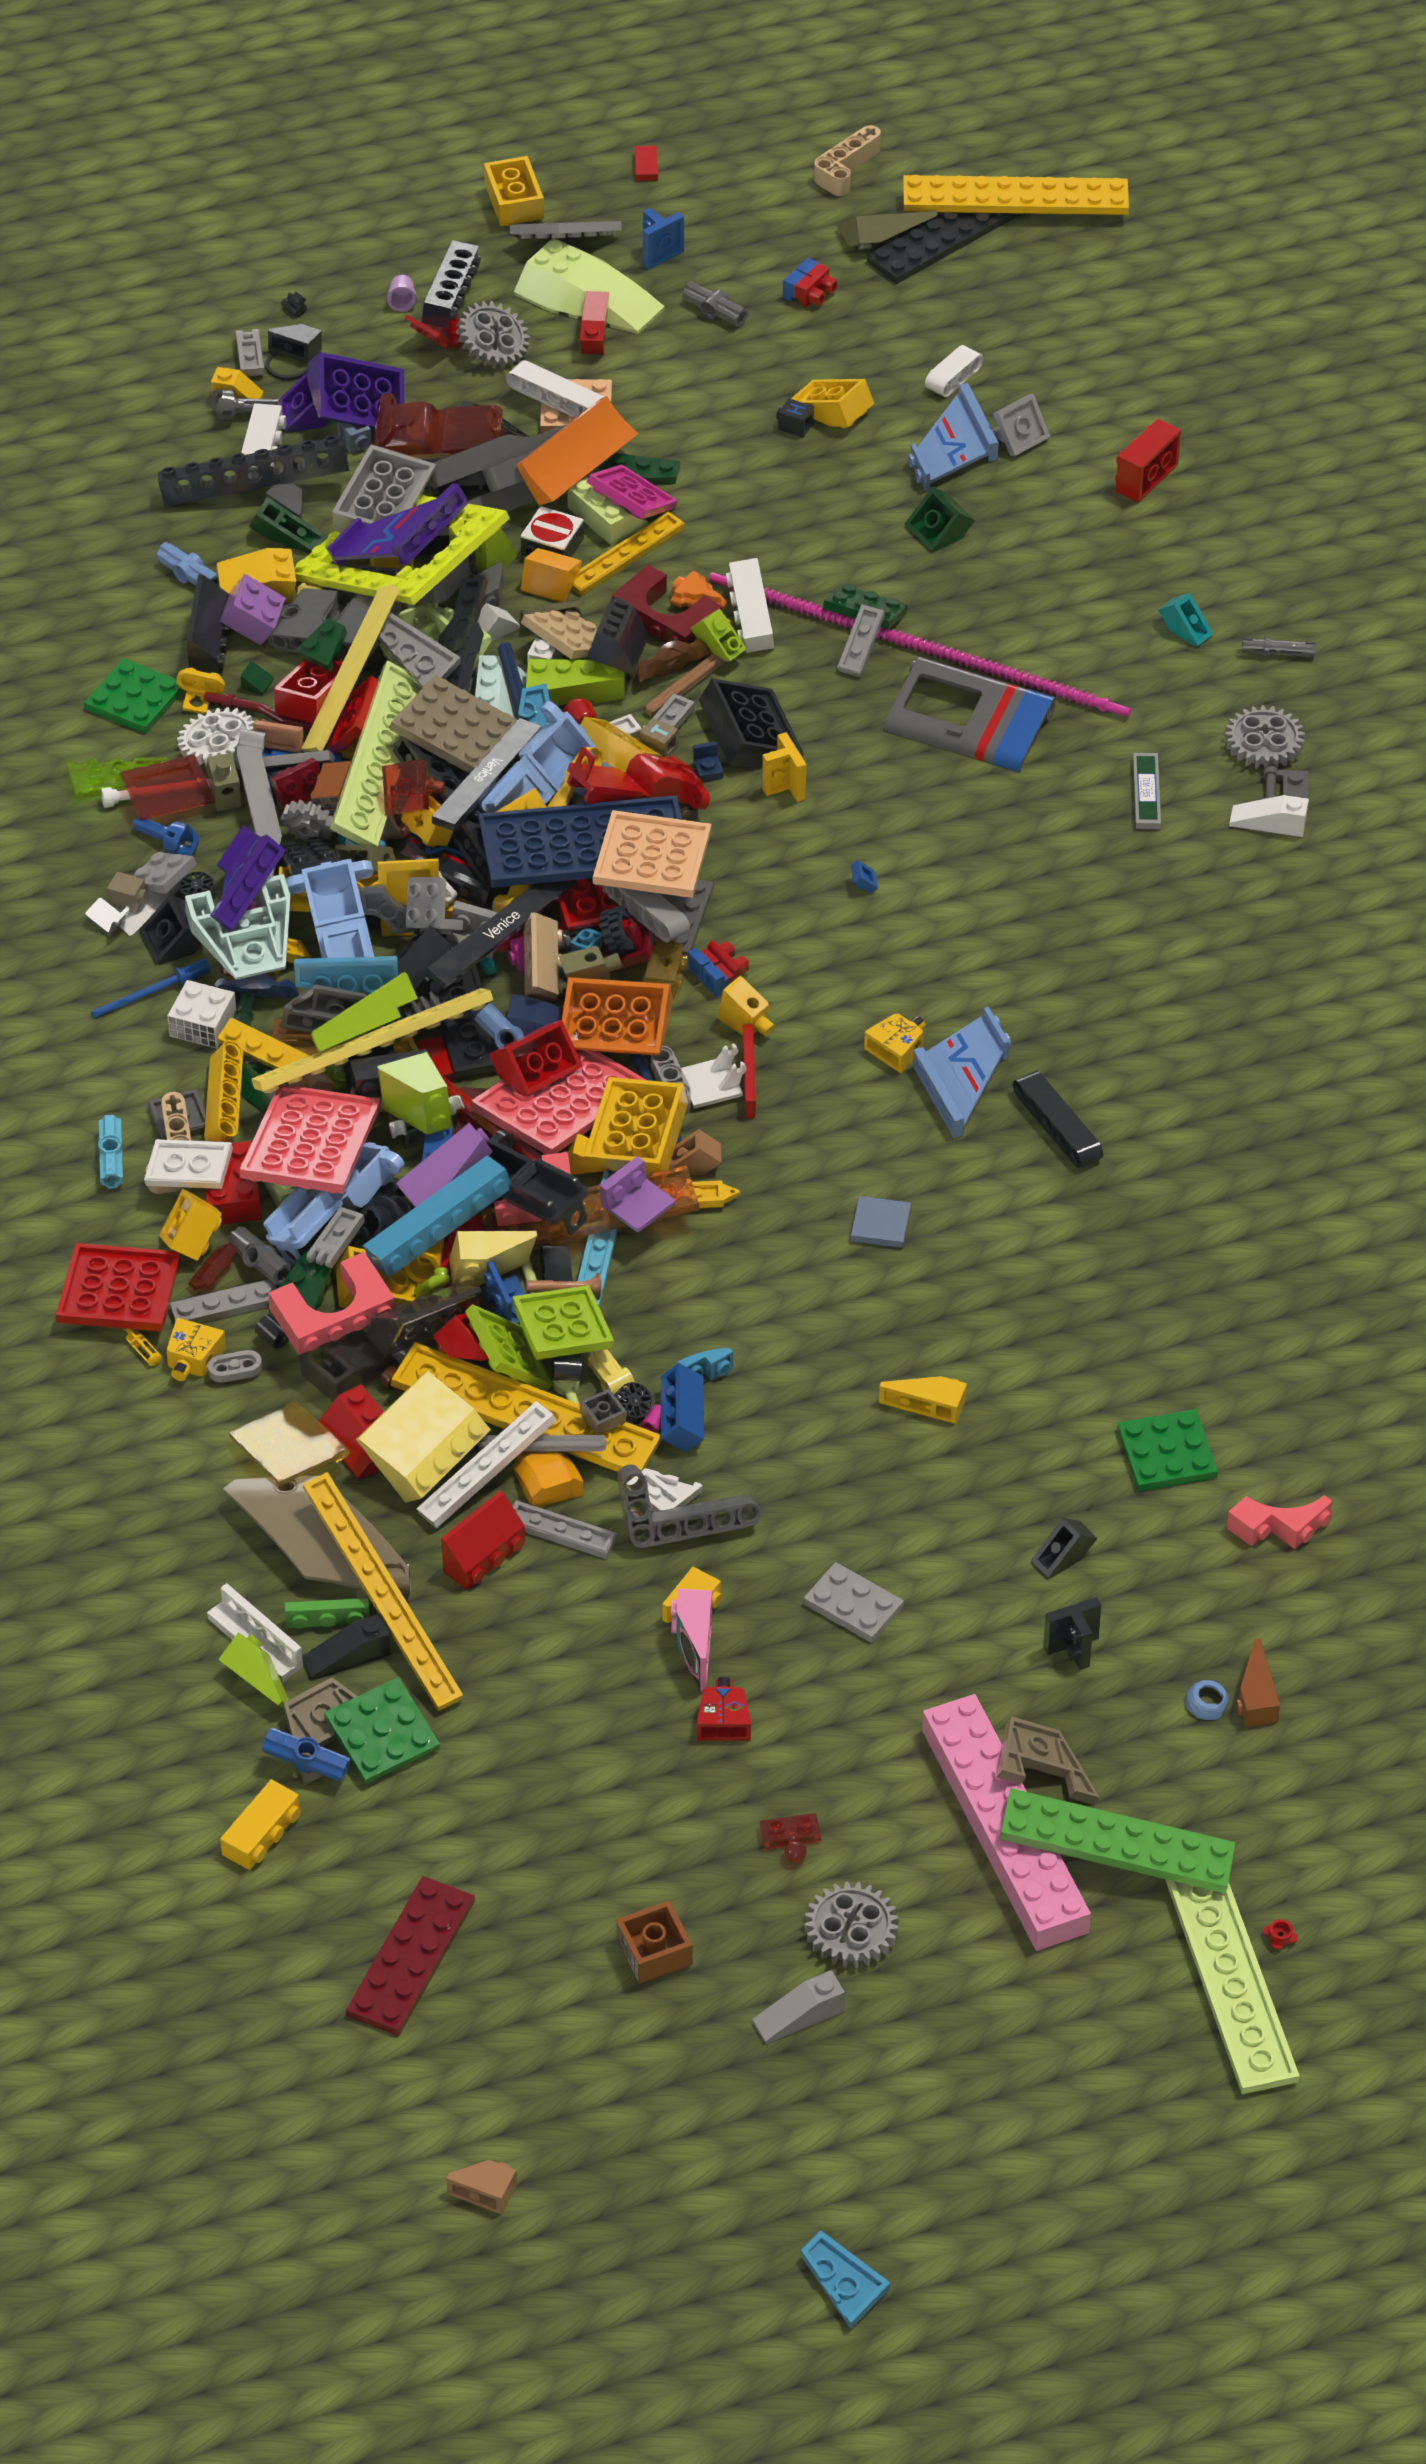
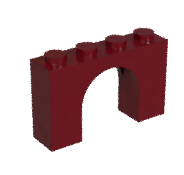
[612,564,722,644]

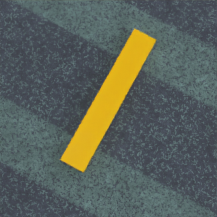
[571,511,685,597]

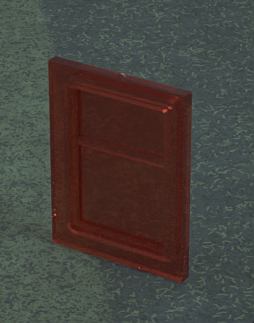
[120,754,215,821]

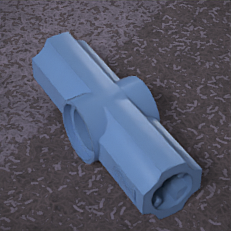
[156,542,219,586]
[475,1003,524,1048]

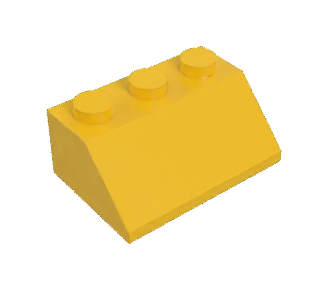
[581,717,663,772]

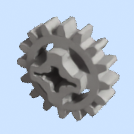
[281,800,333,841]

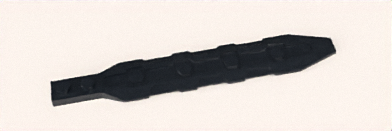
[403,577,488,799]

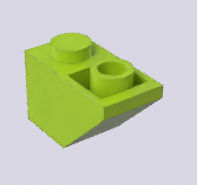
[690,609,747,662]

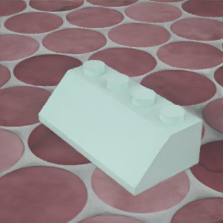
[475,655,527,720]

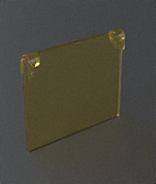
[229,1401,350,1486]

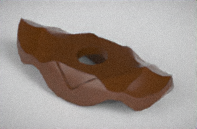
[635,639,712,683]

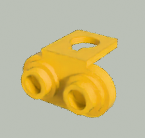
[176,668,225,715]

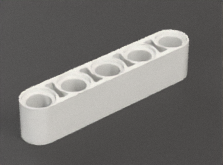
[506,360,604,418]

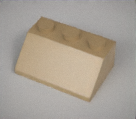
[524,913,563,1002]

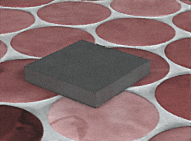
[147,1089,206,1140]

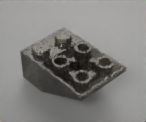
[300,1330,397,1402]

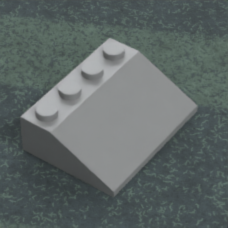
[332,445,436,533]

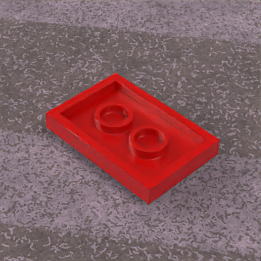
[327,676,378,755]

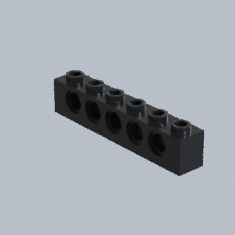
[421,240,481,329]

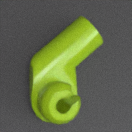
[414,1267,450,1299]

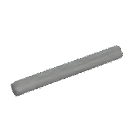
[478,1435,607,1452]

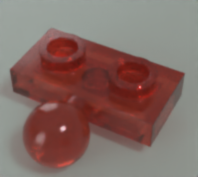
[760,1813,821,1864]

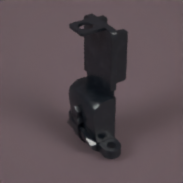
[487,1130,588,1235]

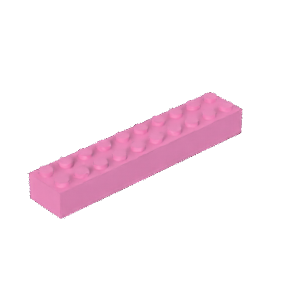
[922,1694,1091,1951]

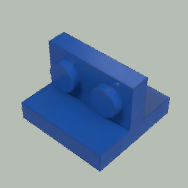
[642,208,684,270]

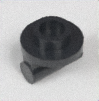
[281,292,307,318]

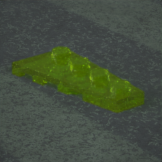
[66,757,173,800]

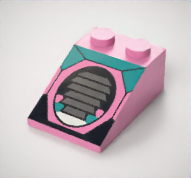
[671,1589,712,1692]

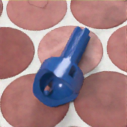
[133,816,199,856]

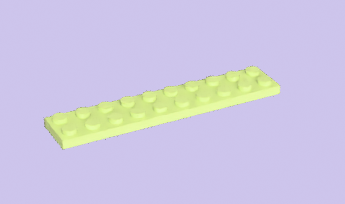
[330,660,423,846]
[1165,1879,1299,2094]

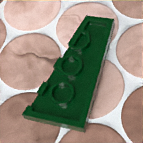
[582,453,680,485]
[267,1231,338,1313]

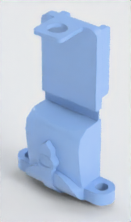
[479,701,604,813]
[285,859,374,958]
[264,1142,405,1266]

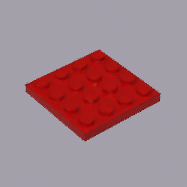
[56,1243,181,1331]

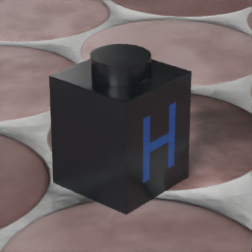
[776,398,814,438]

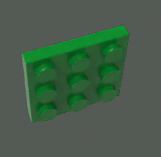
[84,658,184,734]
[1117,1409,1218,1492]
[324,1677,440,1785]

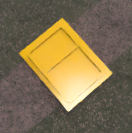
[377,859,439,937]

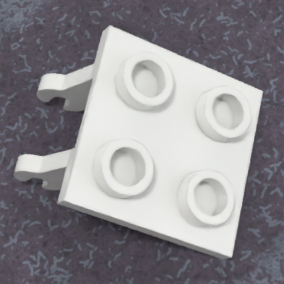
[681,1044,747,1109]

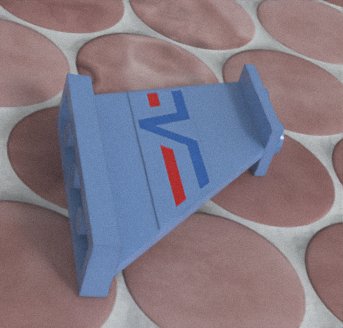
[908,383,998,492]
[913,1007,1011,1138]

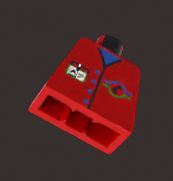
[697,1677,751,1741]

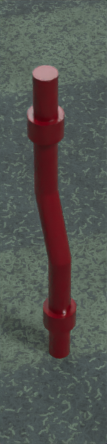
[204,692,334,736]

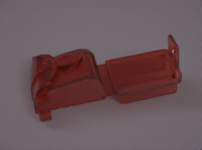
[374,393,503,456]

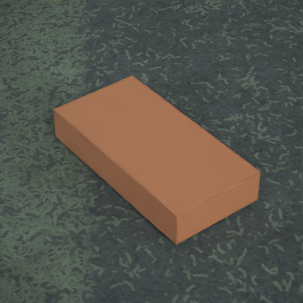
[253,720,303,753]

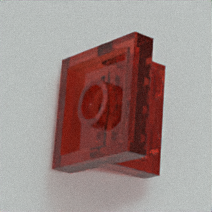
[382,759,445,816]

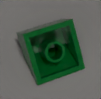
[904,487,975,552]

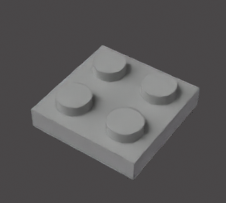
[133,852,197,894]

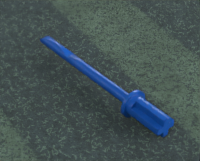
[91,959,211,1018]

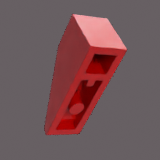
[580,291,609,355]

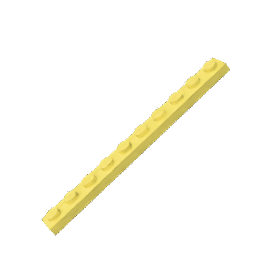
[251,988,493,1093]

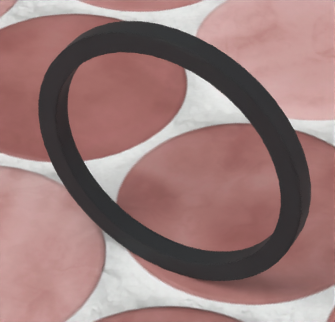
[266,352,308,380]

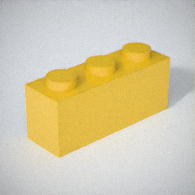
[220,1779,301,1871]

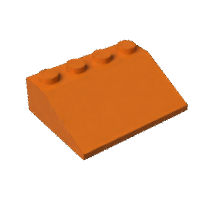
[562,977,673,1055]

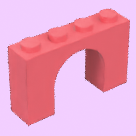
[269,1252,395,1355]

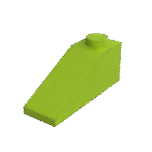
[218,1632,289,1709]

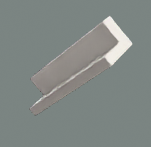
[207,1583,303,1683]

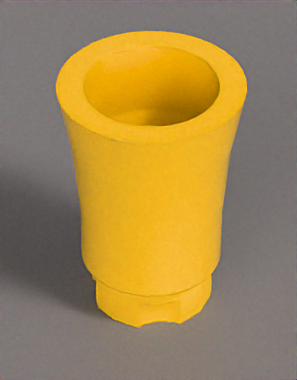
[404,1238,444,1283]

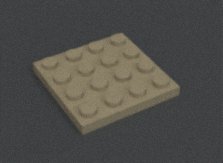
[389,675,517,773]

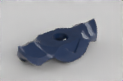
[213,974,299,999]

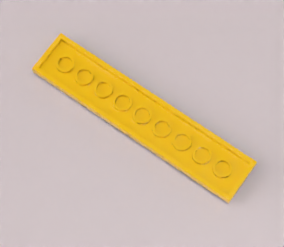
[903,175,1129,215]
[391,1342,661,1478]

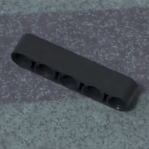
[1012,1070,1103,1168]

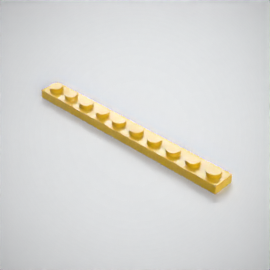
[303,1472,463,1712]

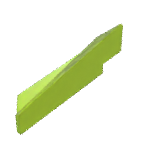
[311,972,418,1052]

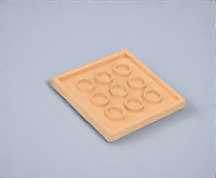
[593,810,711,898]

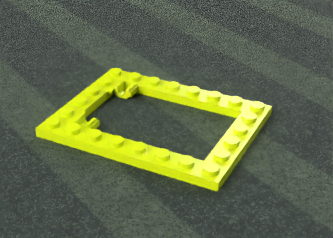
[294,495,510,605]

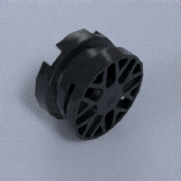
[179,871,216,900]
[614,1382,653,1424]

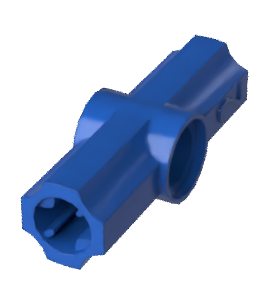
[262,1728,351,1782]

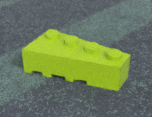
[526,659,626,706]

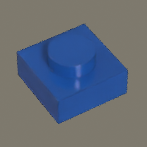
[850,860,878,894]

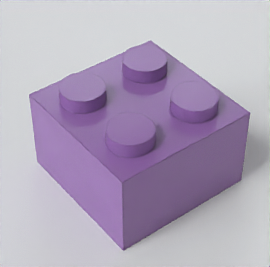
[220,574,286,645]

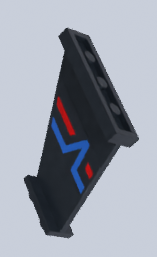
[399,832,493,909]

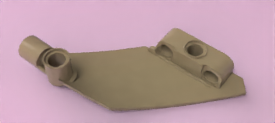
[223,1475,411,1602]

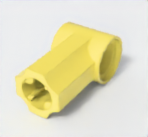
[588,1350,635,1395]

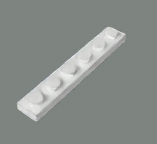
[417,1401,557,1528]

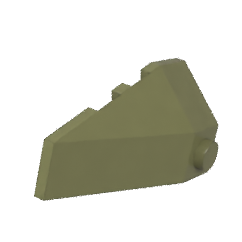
[837,211,937,250]

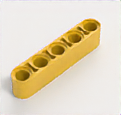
[204,1040,243,1142]

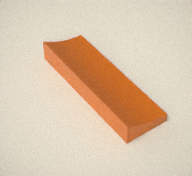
[516,396,639,506]

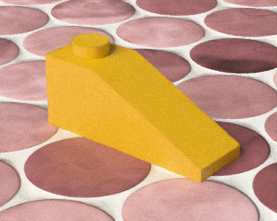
[879,1376,967,1424]

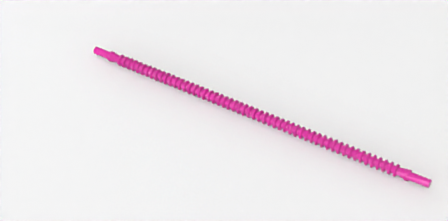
[709,572,1132,718]

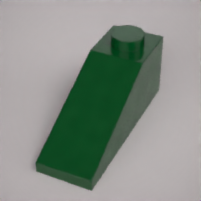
[249,497,327,554]

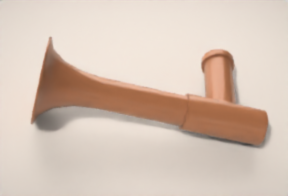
[525,1273,602,1300]

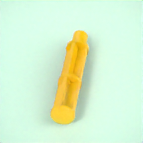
[123,1328,162,1366]

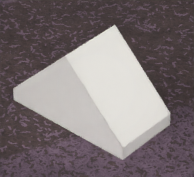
[479,603,520,641]

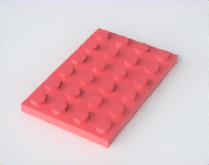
[470,1050,646,1155]
[240,1084,380,1194]

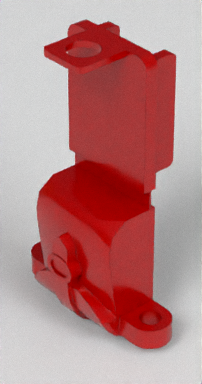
[567,747,710,810]

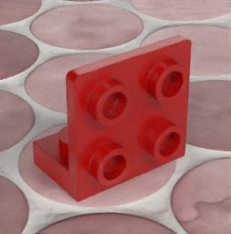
[405,314,463,350]

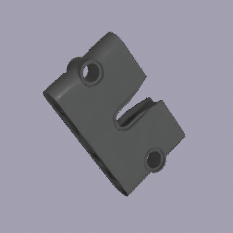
[268,588,402,659]

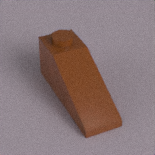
[1235,1638,1280,1727]

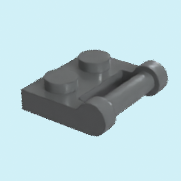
[1263,766,1308,812]

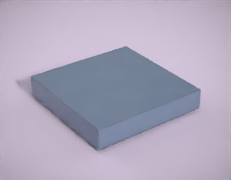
[851,1196,911,1248]

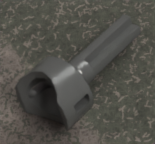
[211,389,279,421]

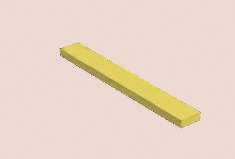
[301,585,400,753]

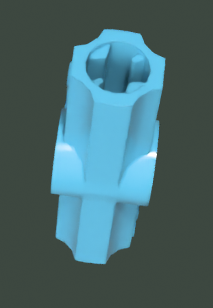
[98,1115,124,1189]

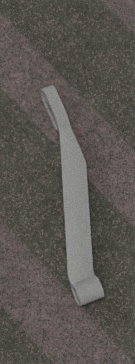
[236,728,282,906]

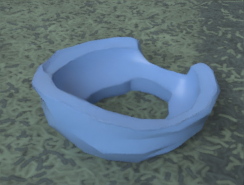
[1186,1680,1229,1720]

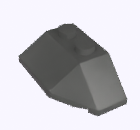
[280,985,386,1033]

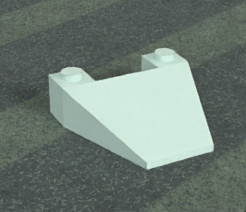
[185,874,290,980]

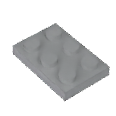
[804,1562,904,1643]

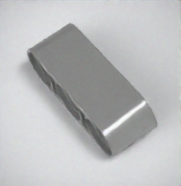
[650,1046,691,1115]

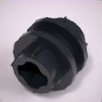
[360,1196,415,1241]

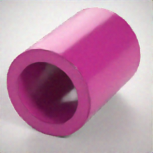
[641,1405,661,1433]

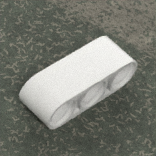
[925,345,983,397]

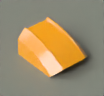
[513,1452,584,1508]

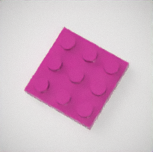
[586,465,678,519]

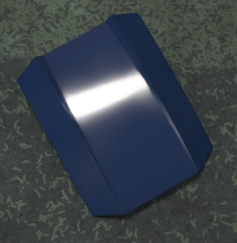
[505,994,563,1044]

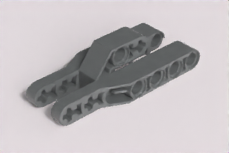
[429,424,567,527]

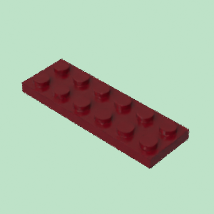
[346,1876,475,2036]

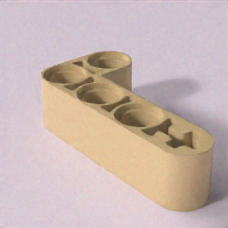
[814,125,881,196]
[146,1092,191,1194]

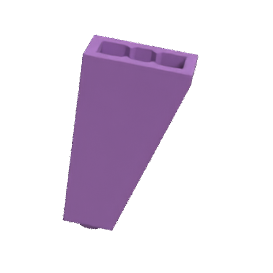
[396,1123,493,1207]

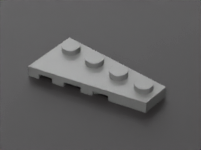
[377,612,461,688]

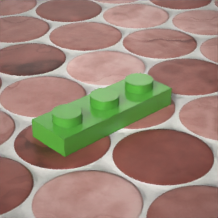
[285,1598,370,1629]

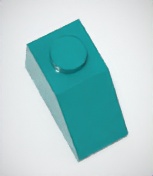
[1158,593,1214,647]

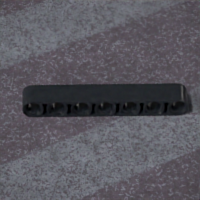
[540,1244,582,1381]

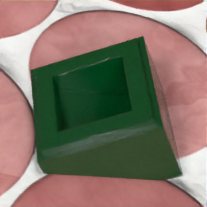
[240,661,274,695]

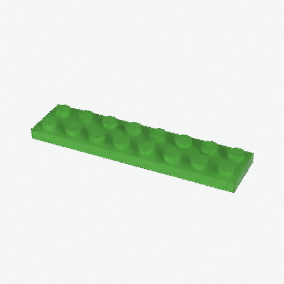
[999,1788,1235,1894]

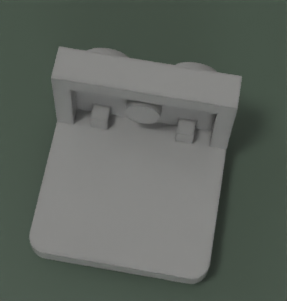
[406,877,463,935]

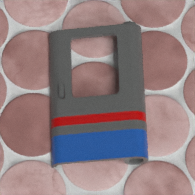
[884,657,1056,772]

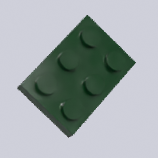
[823,584,908,630]

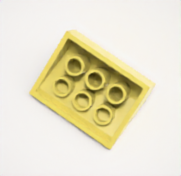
[356,1371,490,1503]

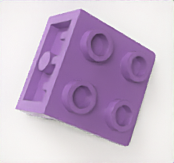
[599,1156,675,1232]

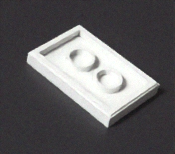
[144,1139,233,1189]

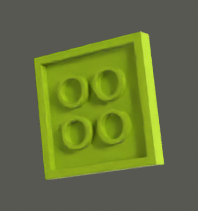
[512,1285,614,1360]
[465,1304,554,1391]

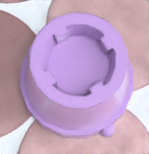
[387,275,417,312]

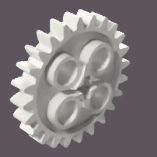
[177,707,254,766]

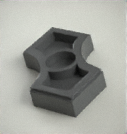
[359,884,418,935]

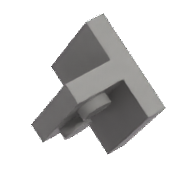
[992,394,1050,456]
[445,901,498,959]

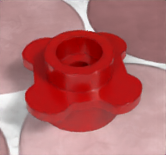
[1263,1919,1298,1950]

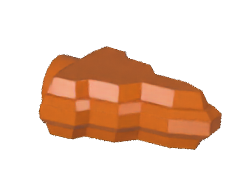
[670,571,727,611]

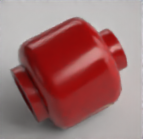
[563,698,598,725]

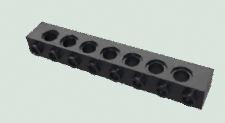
[158,435,349,507]
[393,736,507,887]

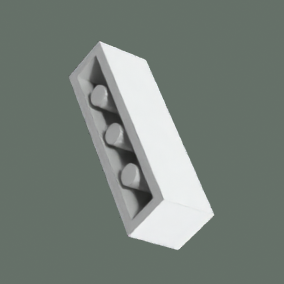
[241,403,286,472]
[726,558,774,653]

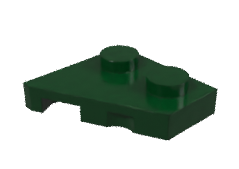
[296,618,347,672]

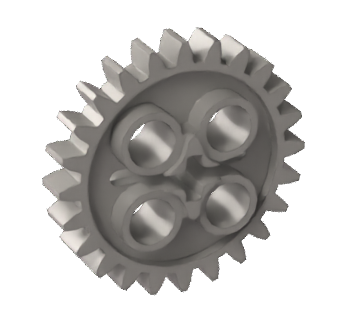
[456,301,530,369]
[1225,705,1305,769]
[805,1881,899,1968]

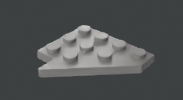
[510,221,622,239]

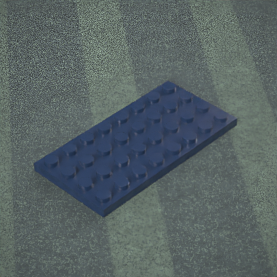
[478,796,682,887]

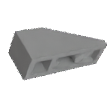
[752,1970,845,2045]

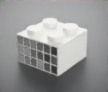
[168,980,236,1048]

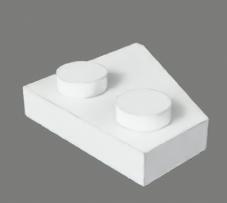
[627,1468,703,1512]

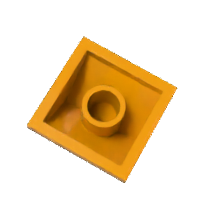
[520,548,582,602]

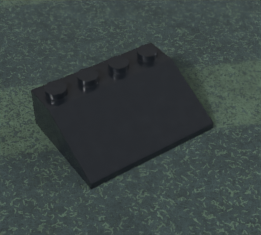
[699,678,804,769]

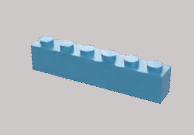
[363,1155,511,1278]

